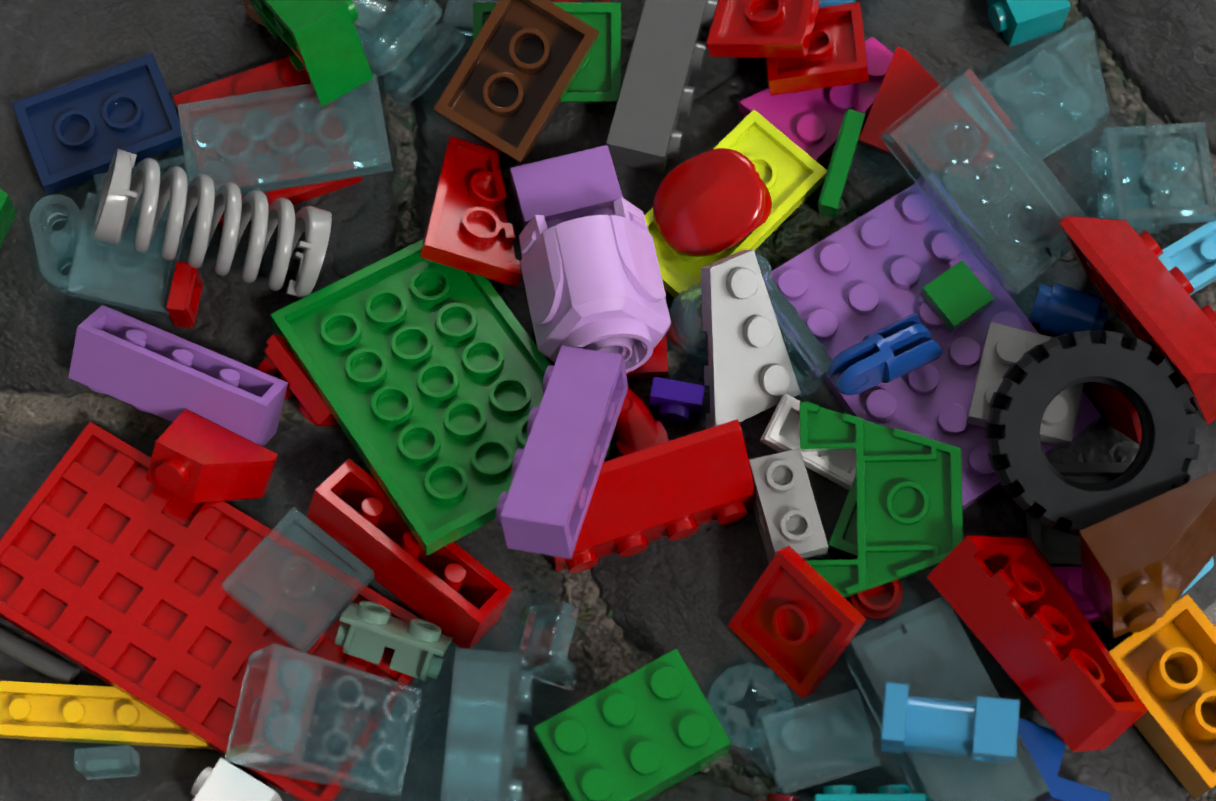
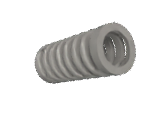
[91,148,332,299]

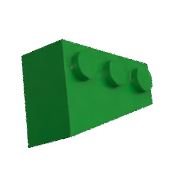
[248,0,373,107]

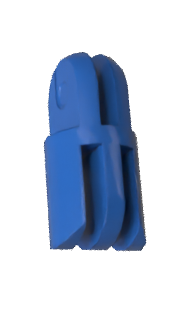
[828,312,943,396]

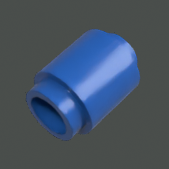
[1028,282,1108,336]

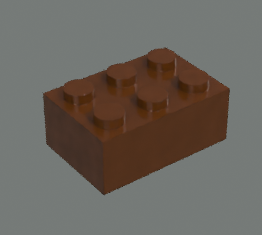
[433,0,599,165]

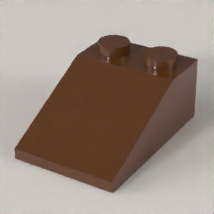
[1079,471,1216,638]

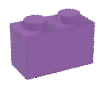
[510,145,623,230]

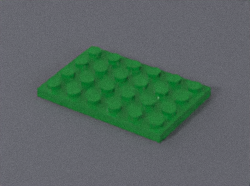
[270,239,611,556]

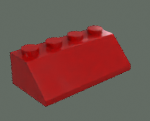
[550,419,756,573]

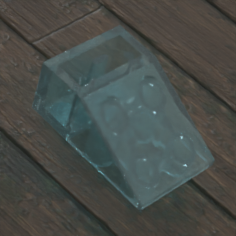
[224,643,423,797]

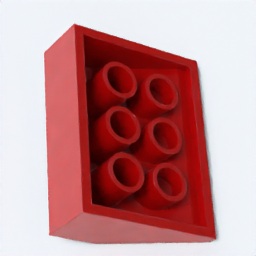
[1058,216,1216,425]

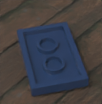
[12,53,188,195]

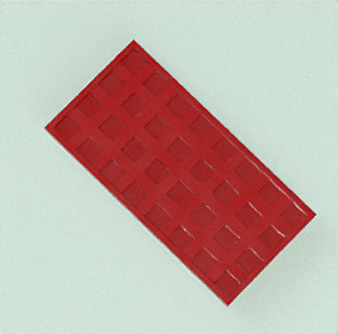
[0,422,442,801]

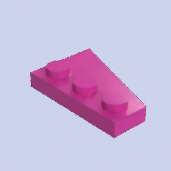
[738,37,894,163]

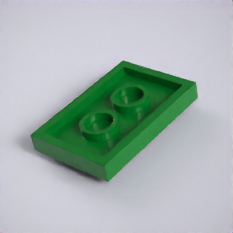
[473,2,621,103]

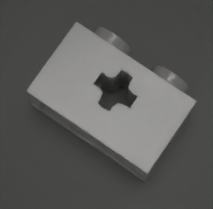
[749,448,829,563]

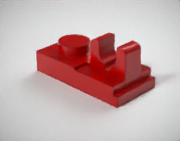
[256,335,340,427]

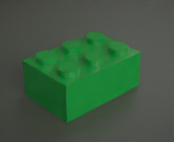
[533,648,732,801]

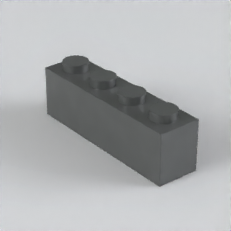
[606,0,719,176]

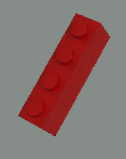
[305,459,513,653]

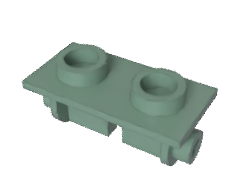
[334,601,452,681]

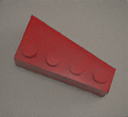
[927,535,1148,752]

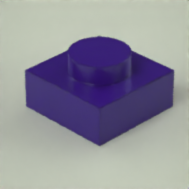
[649,377,705,424]

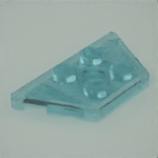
[953,17,1110,169]

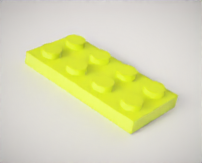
[644,110,827,313]

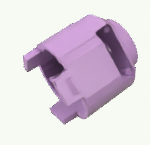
[519,197,671,373]

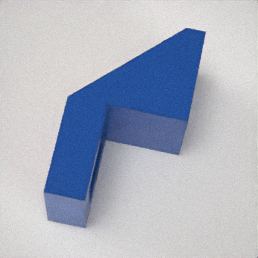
[1015,718,1111,801]

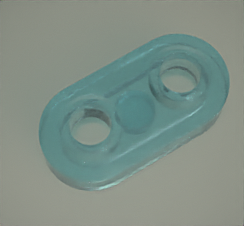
[30,194,94,293]

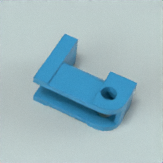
[881,682,1020,763]

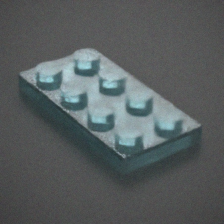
[178,73,393,196]

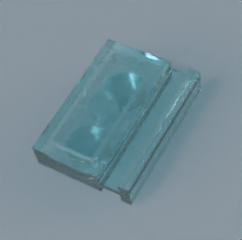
[754,689,881,795]

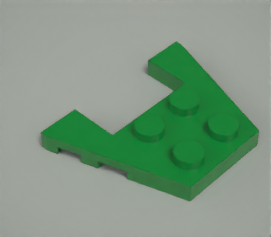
[800,402,964,598]

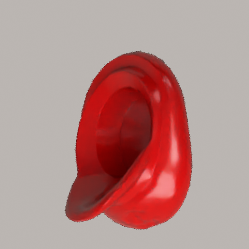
[653,148,772,257]

